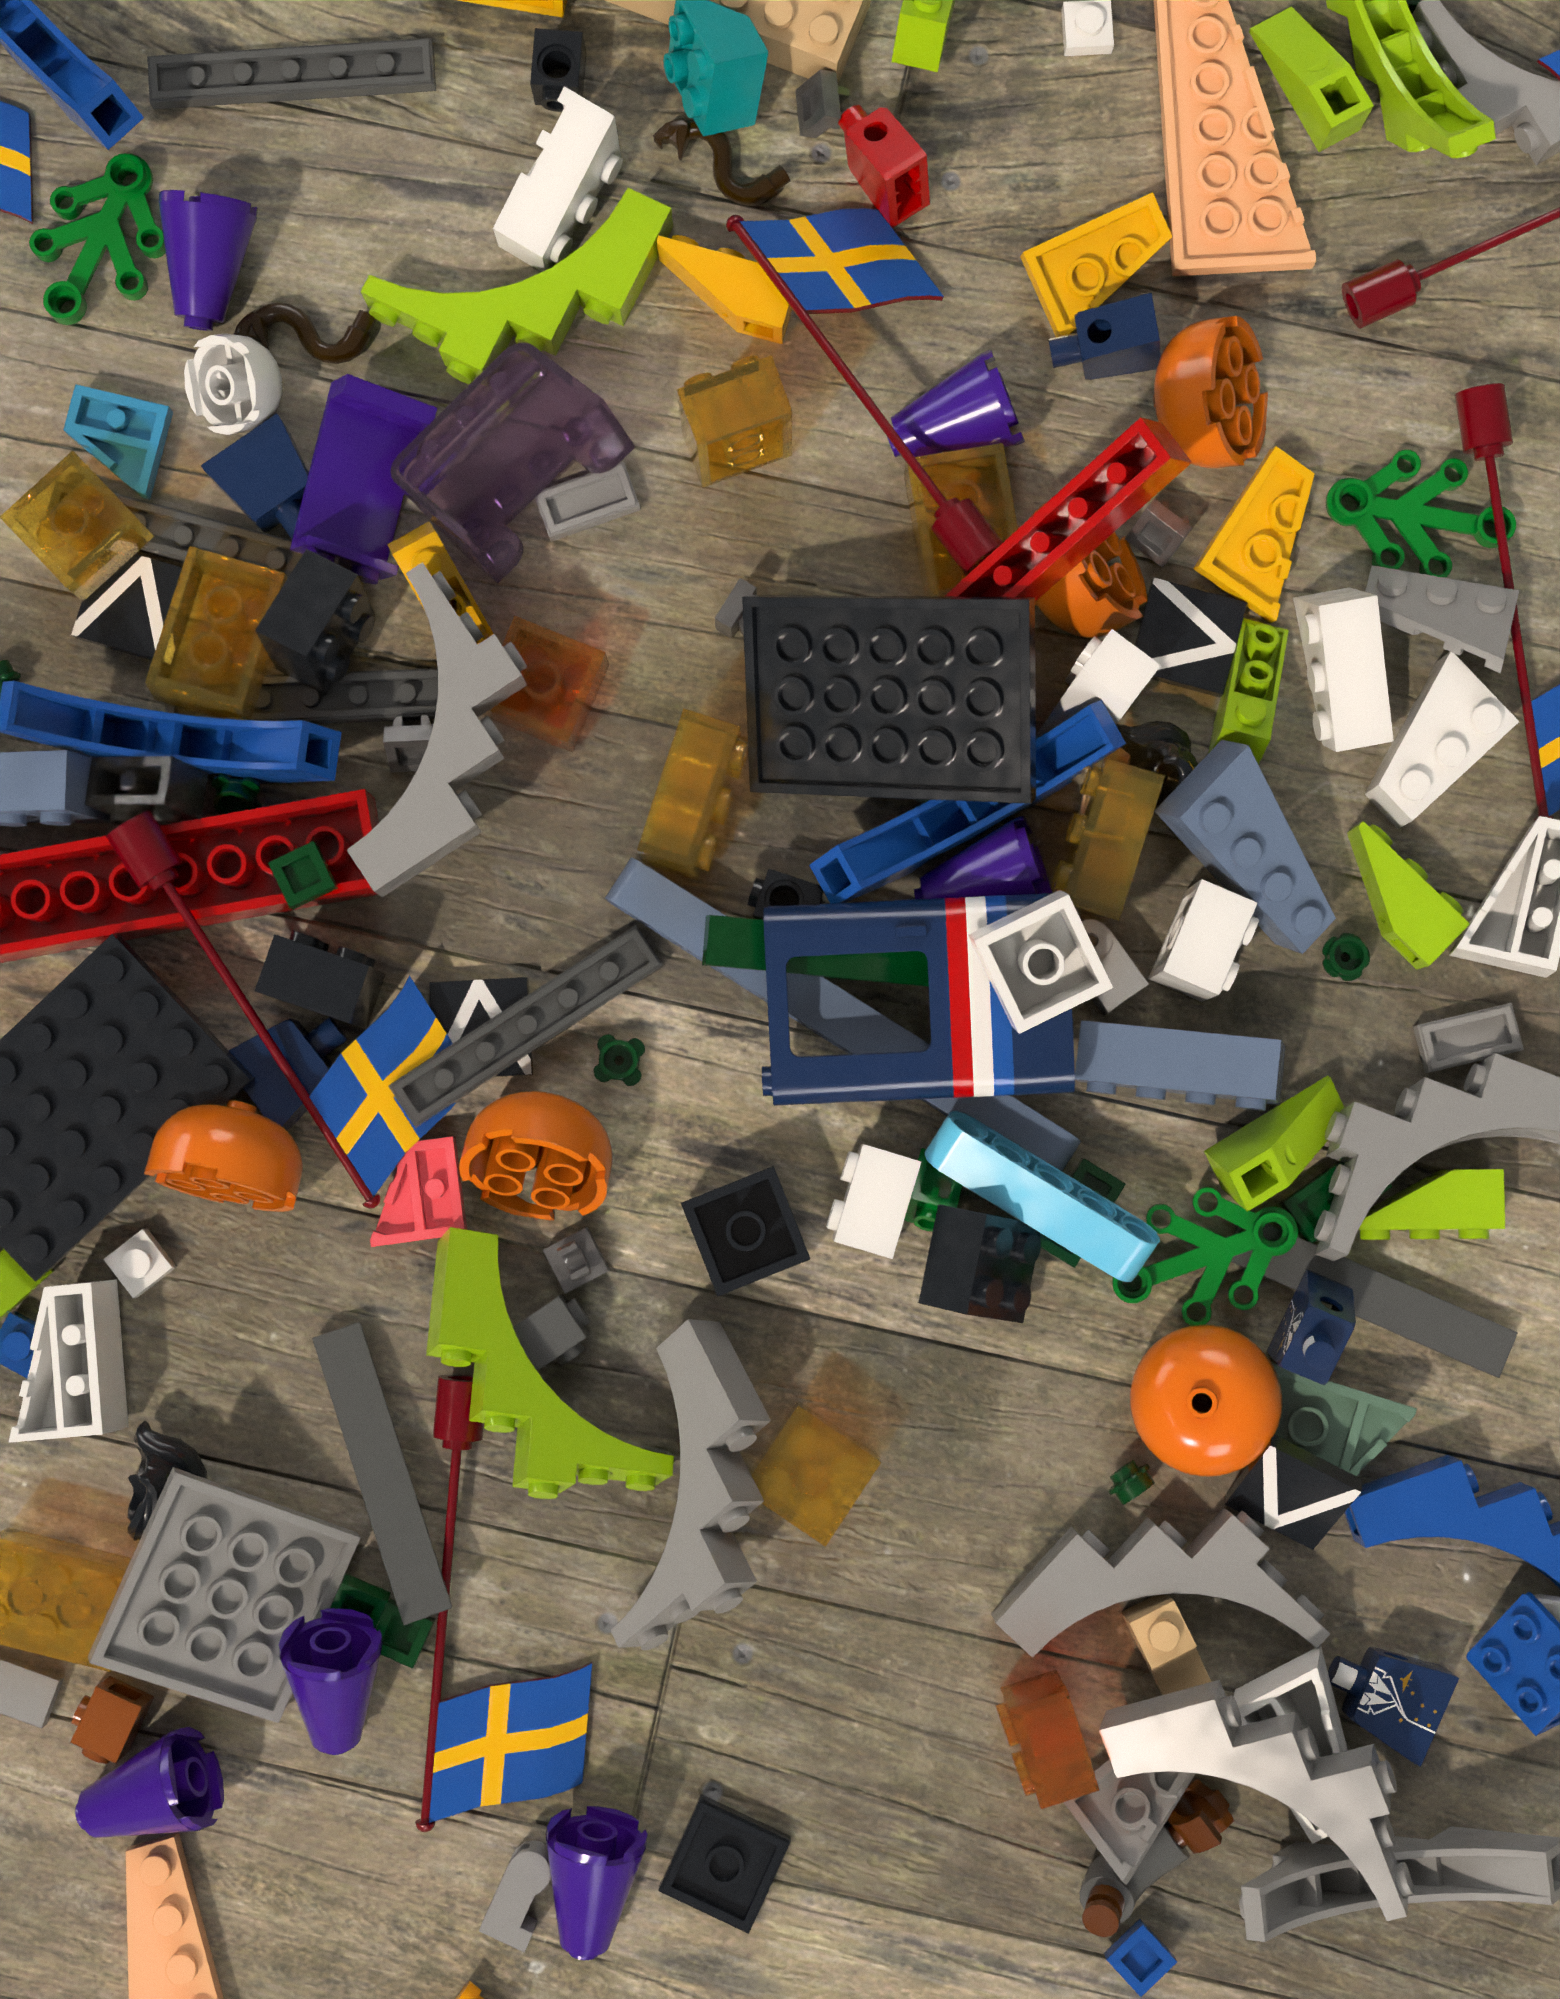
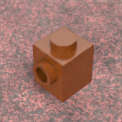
[70,1676,155,1764]

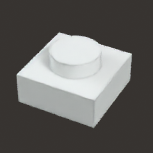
[1061,0,1114,56]
[103,1228,177,1298]

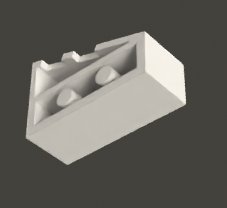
[493,86,623,272]
[1293,587,1394,752]
[1036,629,1161,738]
[1365,652,1519,829]
[1449,816,1560,978]
[8,1279,129,1443]
[1233,1645,1348,1844]

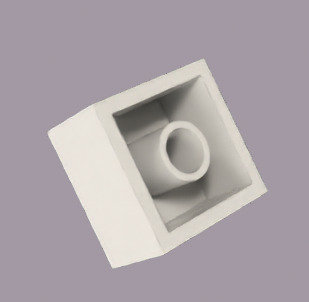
[1148,879,1259,1002]
[968,890,1113,1034]
[826,1144,921,1259]

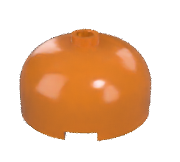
[1153,316,1268,469]
[1029,502,1147,638]
[459,1091,613,1220]
[144,1100,303,1212]
[1130,1325,1283,1477]

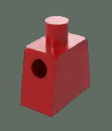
[838,105,930,228]

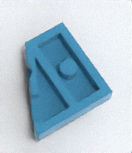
[63,384,173,500]

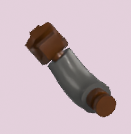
[1079,1779,1234,1937]

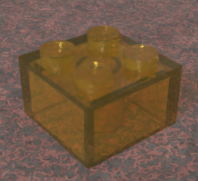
[0,450,154,601]
[750,1400,881,1547]

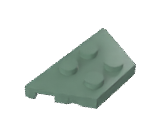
[1272,1363,1417,1476]

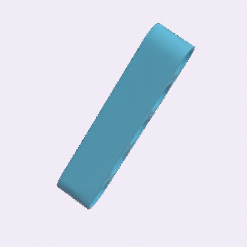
[925,1111,1160,1282]

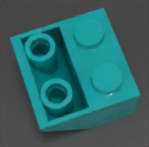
[663,0,769,137]

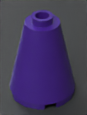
[159,190,258,331]
[887,350,1025,461]
[914,816,1053,899]
[279,1608,382,1755]
[75,1726,224,1838]
[546,1806,648,1960]

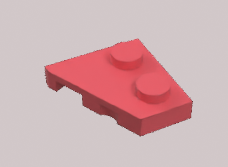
[370,1136,467,1247]

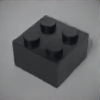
[255,549,375,695]
[255,930,386,1029]
[681,1166,810,1297]
[918,1204,1041,1323]

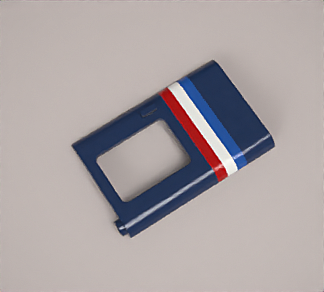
[762,892,1075,1106]

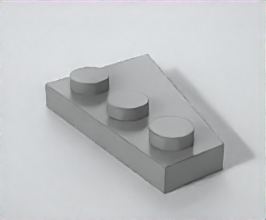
[1365,565,1519,673]
[1061,1759,1196,1885]

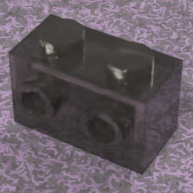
[84,756,208,826]

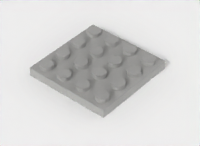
[88,1467,361,1723]

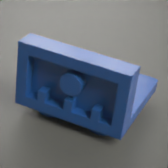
[1466,1592,1560,1736]

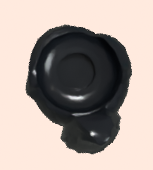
[1116,721,1198,816]
[127,1421,208,1541]

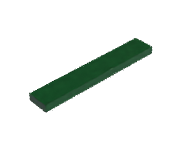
[702,915,929,987]

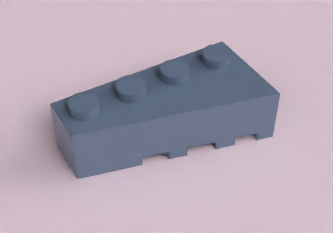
[1155,740,1336,954]
[0,750,118,827]
[1075,1020,1286,1110]

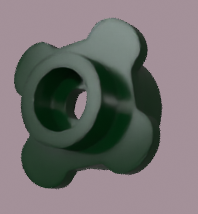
[212,774,262,815]
[593,1034,645,1086]

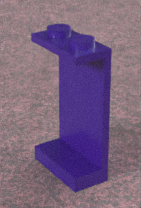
[290,374,437,584]

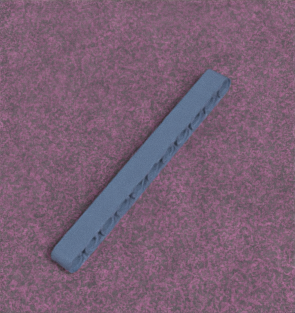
[604,857,1081,1172]

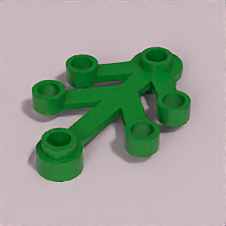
[29,153,166,325]
[1325,450,1516,578]
[1112,1186,1298,1326]

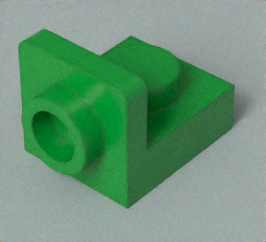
[904,1148,963,1232]

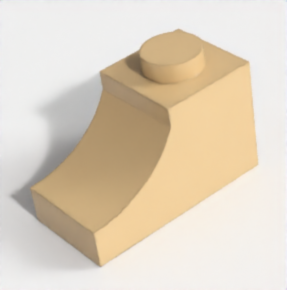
[1121,1594,1212,1695]

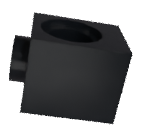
[530,28,587,112]
[747,868,824,920]

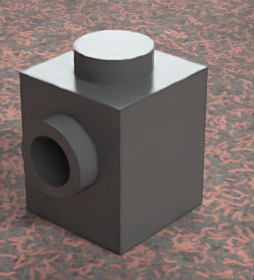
[513,1294,591,1371]

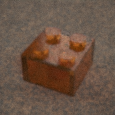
[482,615,610,753]
[996,1670,1100,1809]

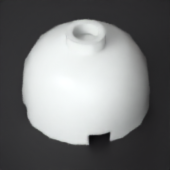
[184,334,282,435]

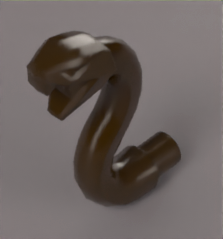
[653,119,790,206]
[234,302,376,364]

